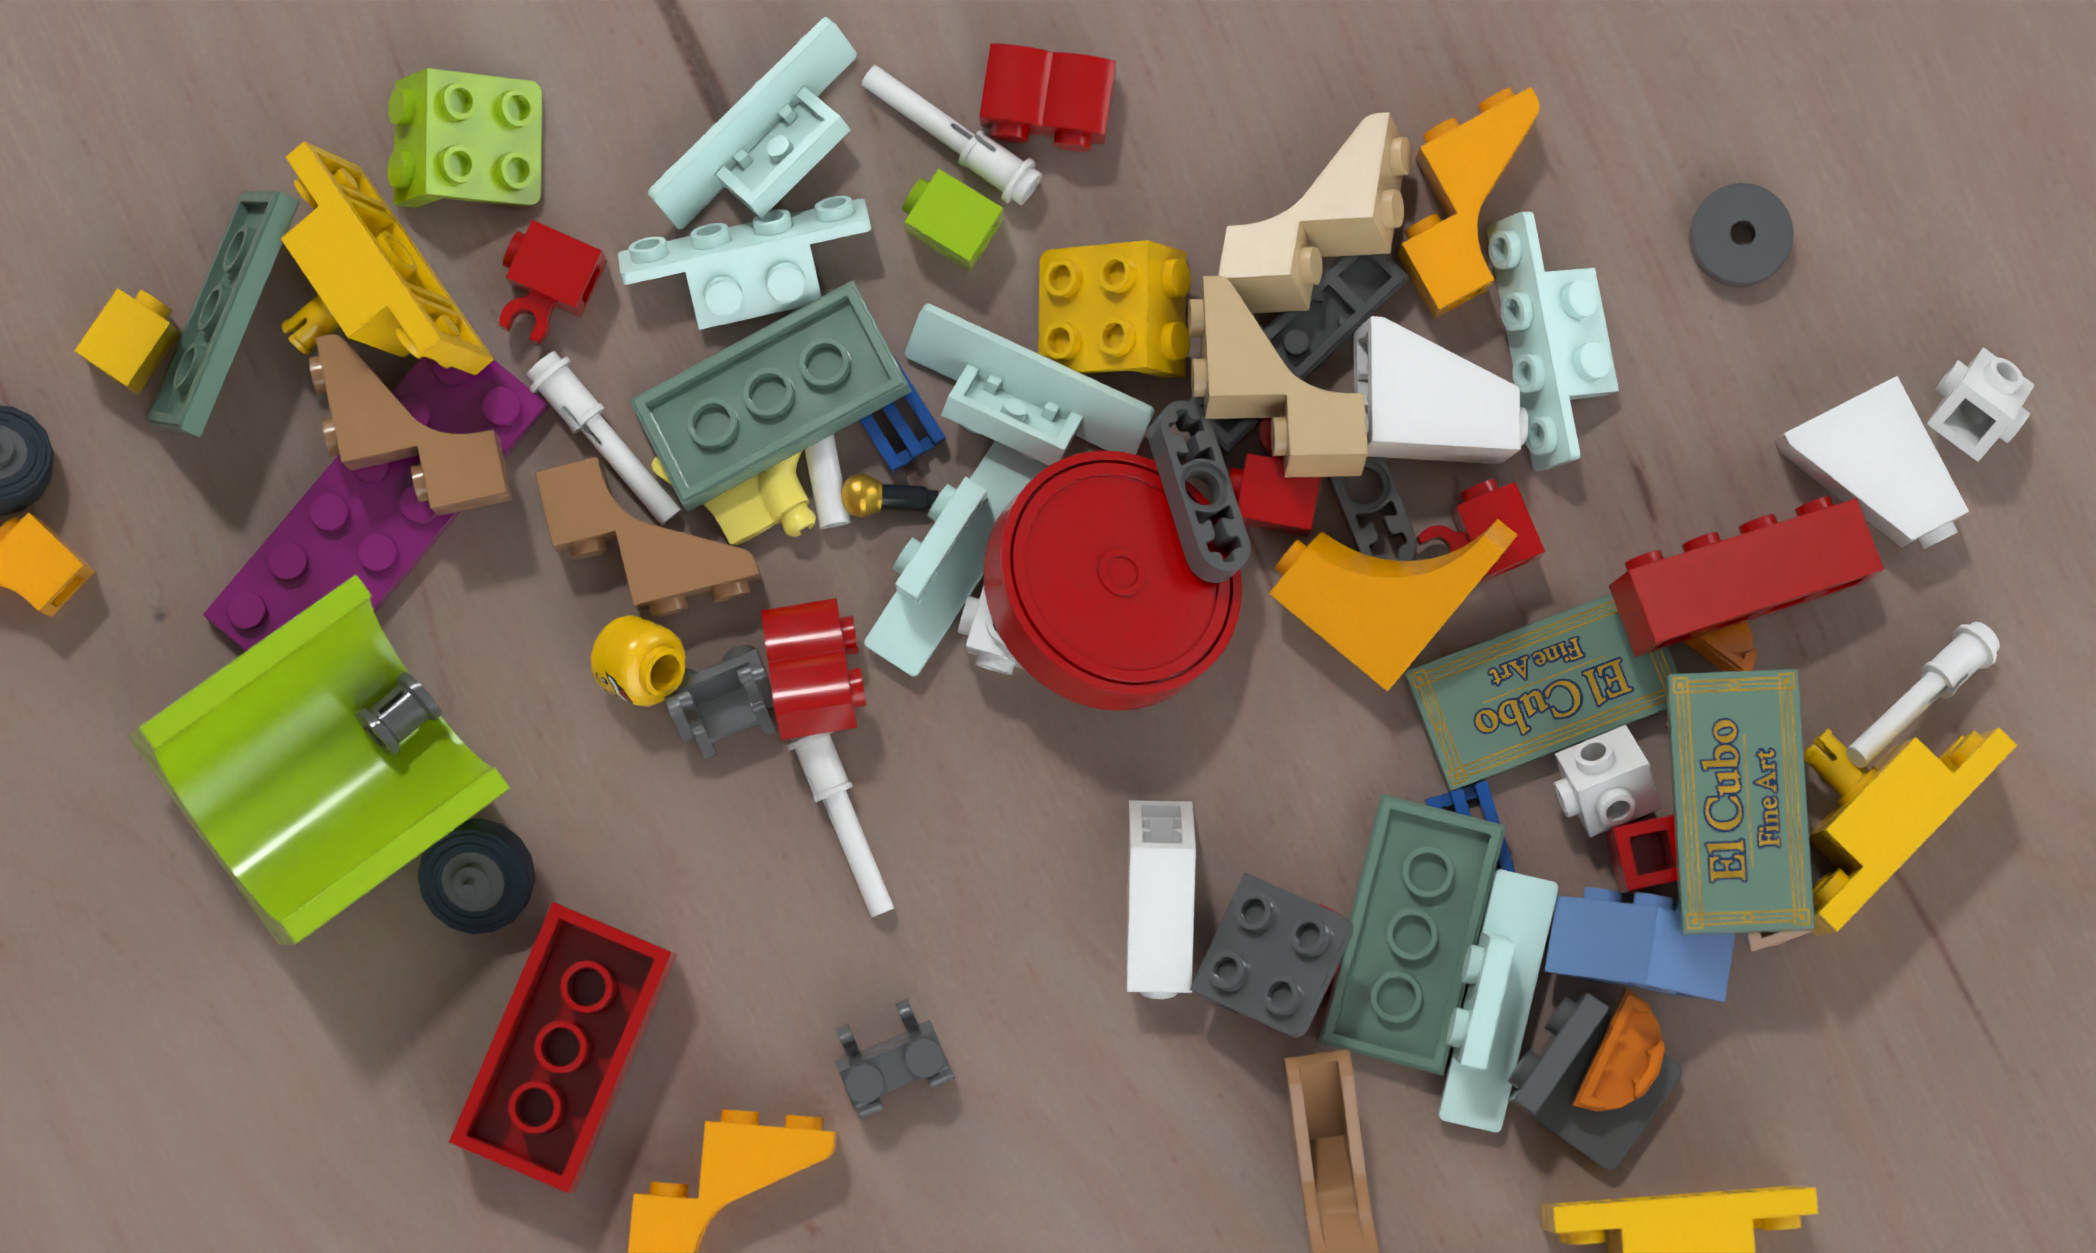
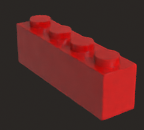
[1609,496,1884,657]

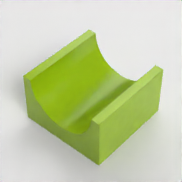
[127,574,510,945]

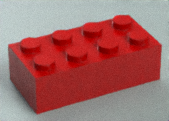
[449,901,677,1193]

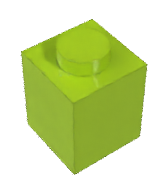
[901,168,1004,272]

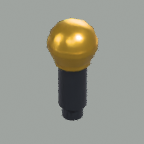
[841,473,938,518]

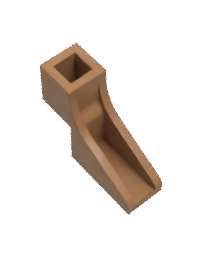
[309,334,513,516]
[535,457,762,618]
[1284,1049,1380,1253]

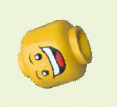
[591,615,685,707]

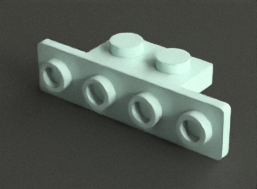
[648,17,857,229]
[618,196,872,330]
[1487,211,1619,471]
[904,304,1154,466]
[864,441,1049,677]
[1438,869,1559,1133]

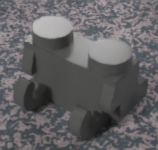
[665,645,777,760]
[835,999,955,1119]

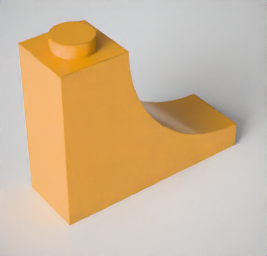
[1269,519,1517,692]

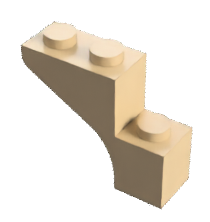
[1218,112,1412,313]
[1188,276,1368,478]

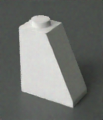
[1353,316,1528,464]
[1775,376,1969,550]
[1126,800,1196,999]

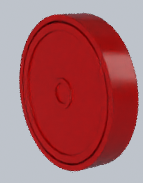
[983,451,1242,711]

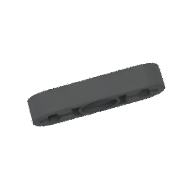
[1148,400,1251,583]
[1327,457,1417,561]

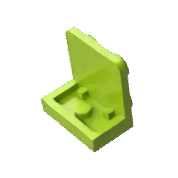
[387,68,542,208]

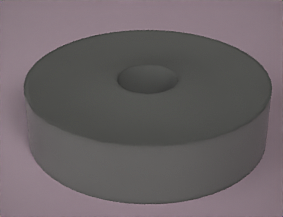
[1689,183,1794,287]

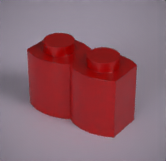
[979,43,1116,152]
[761,598,867,740]

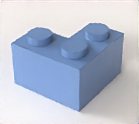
[1545,887,1735,1002]

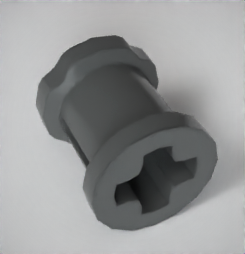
[355,671,442,757]

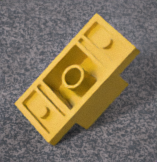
[280,141,494,375]
[1803,727,2017,936]
[1540,1185,1818,1253]

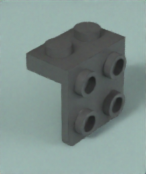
[1190,873,1354,1038]
[1507,993,1681,1170]

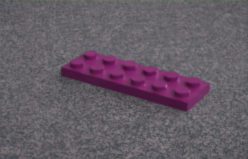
[203,356,549,651]

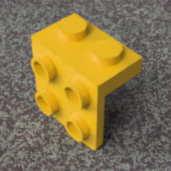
[1038,240,1191,379]

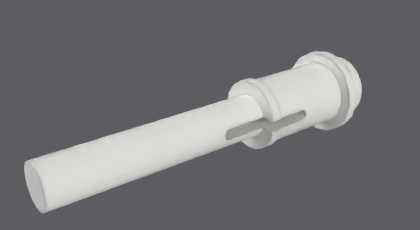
[861,65,1042,205]
[526,351,681,526]
[1846,622,2000,768]
[786,731,894,918]

